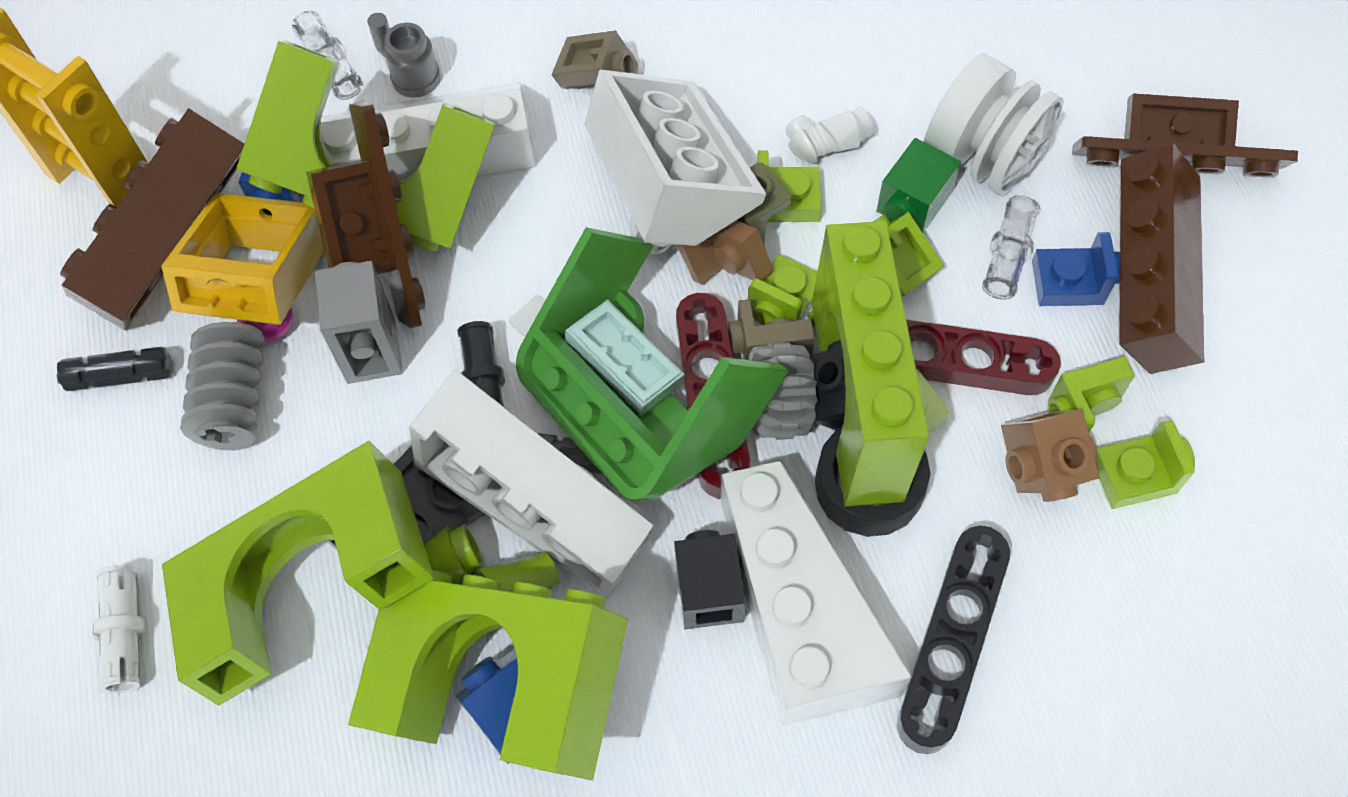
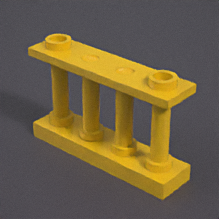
[0,7,148,207]

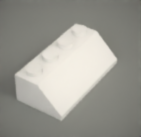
[584,69,766,247]
[320,82,535,182]

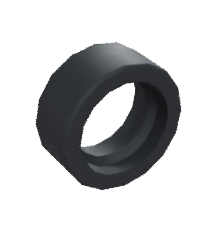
[815,426,931,537]

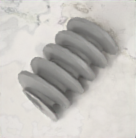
[180,322,265,451]

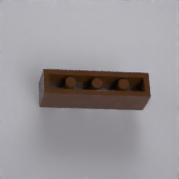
[60,108,244,331]
[1119,142,1205,374]

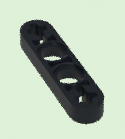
[896,525,1010,754]

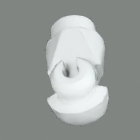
[785,106,874,164]

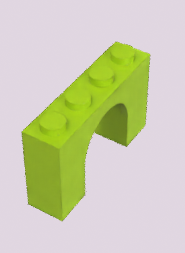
[236,40,495,252]
[812,221,929,507]
[162,440,435,706]
[348,570,629,781]

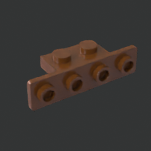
[1072,93,1299,177]
[306,102,425,329]

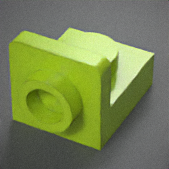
[757,150,821,222]
[874,212,945,297]
[748,254,817,325]
[1047,356,1135,433]
[1095,420,1195,509]

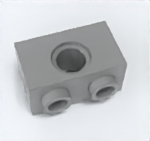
[314,261,402,384]

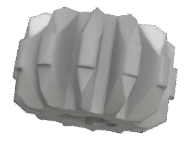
[749,342,818,440]

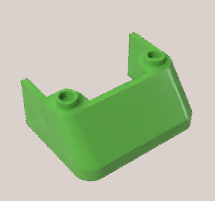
[516,227,789,500]

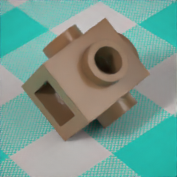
[1001,409,1100,502]

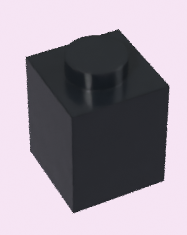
[674,530,746,630]

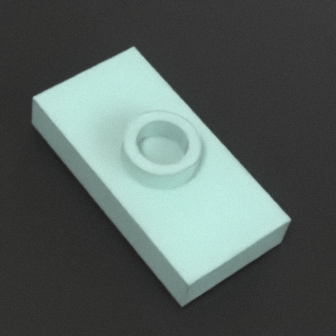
[565,299,685,416]

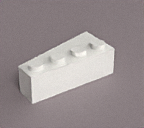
[409,369,654,598]
[721,461,912,726]

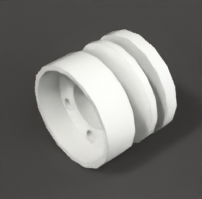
[924,52,1064,196]

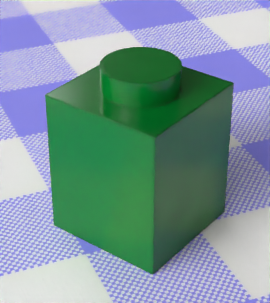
[876,138,961,233]

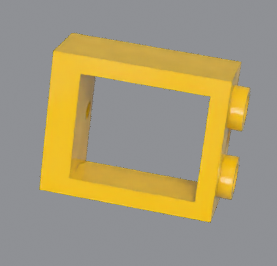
[161,193,324,325]

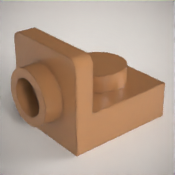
[678,220,774,285]

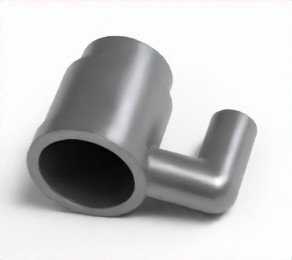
[367,13,441,98]

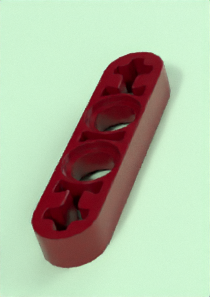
[676,292,750,499]
[906,319,1061,395]

